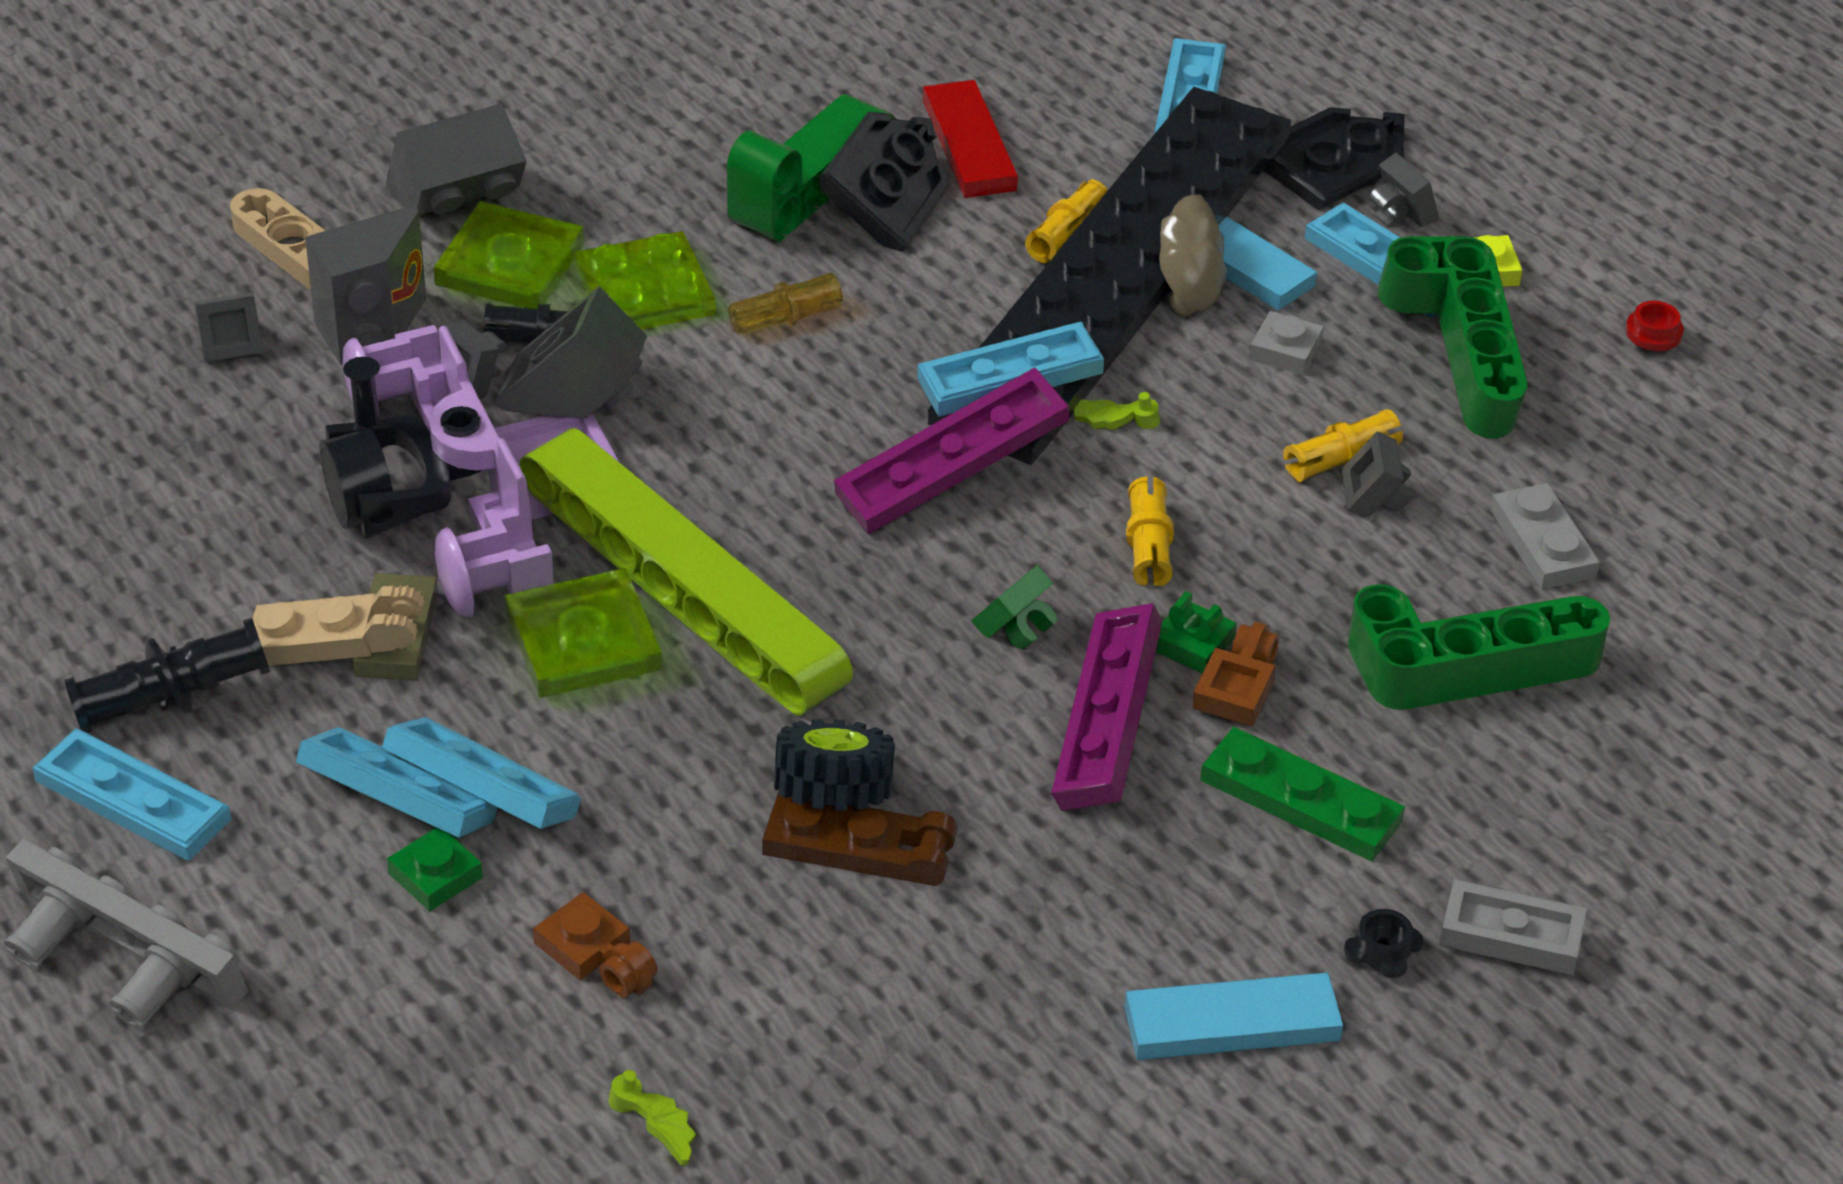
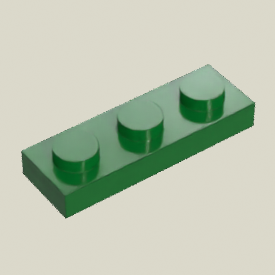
[1200,726,1405,862]

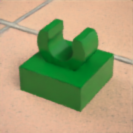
[971,565,1058,649]
[1156,591,1237,674]

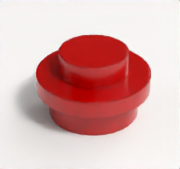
[1625,300,1684,351]

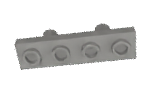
[4,838,249,1031]

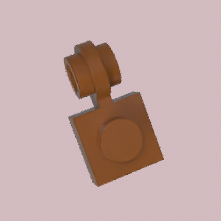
[1193,621,1280,727]
[533,892,658,998]

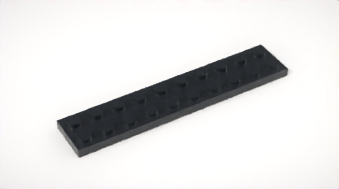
[928,86,1291,465]

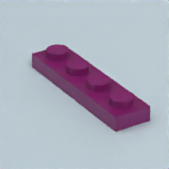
[834,367,1069,534]
[1051,603,1162,811]

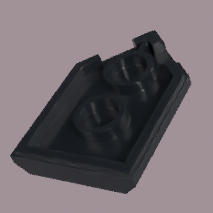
[1263,107,1405,210]
[819,112,950,252]

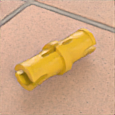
[1025,179,1108,263]
[1283,409,1403,482]
[1126,476,1174,586]

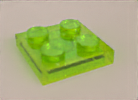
[433,201,585,309]
[574,231,716,330]
[505,568,662,698]

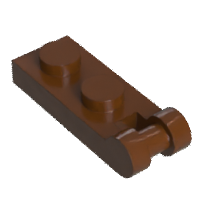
[762,792,958,886]

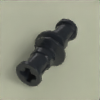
[64,618,270,733]

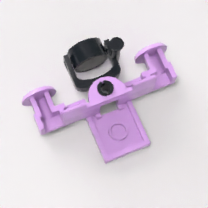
[319,325,619,618]

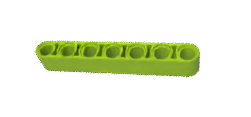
[519,428,853,716]

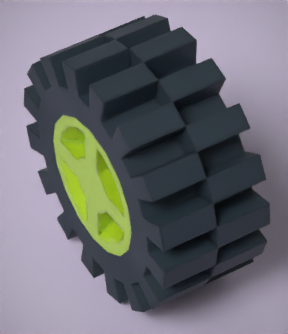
[774,719,895,810]

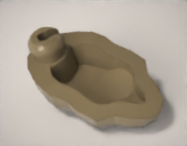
[1159,195,1227,317]

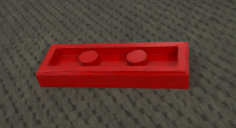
[923,79,1018,198]

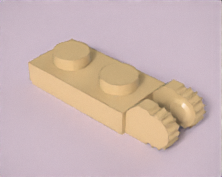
[252,585,425,666]

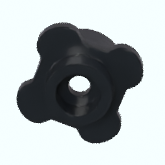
[1344,909,1423,978]

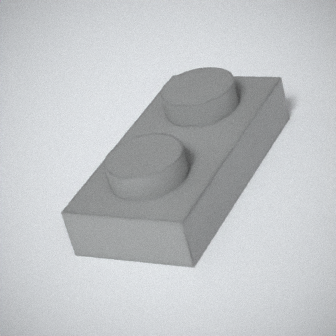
[1490,483,1600,590]
[1439,879,1587,975]

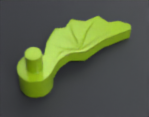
[1074,392,1160,430]
[608,1070,696,1166]

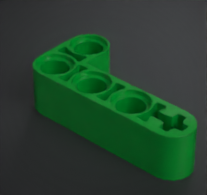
[727,94,896,242]
[1377,236,1527,438]
[1347,584,1611,710]

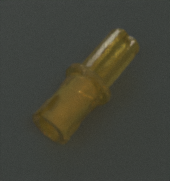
[728,272,843,334]

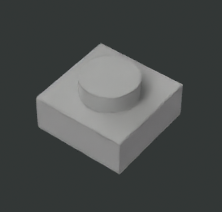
[1249,311,1324,375]

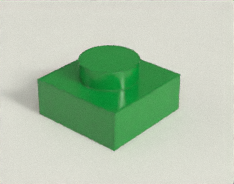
[387,828,483,912]

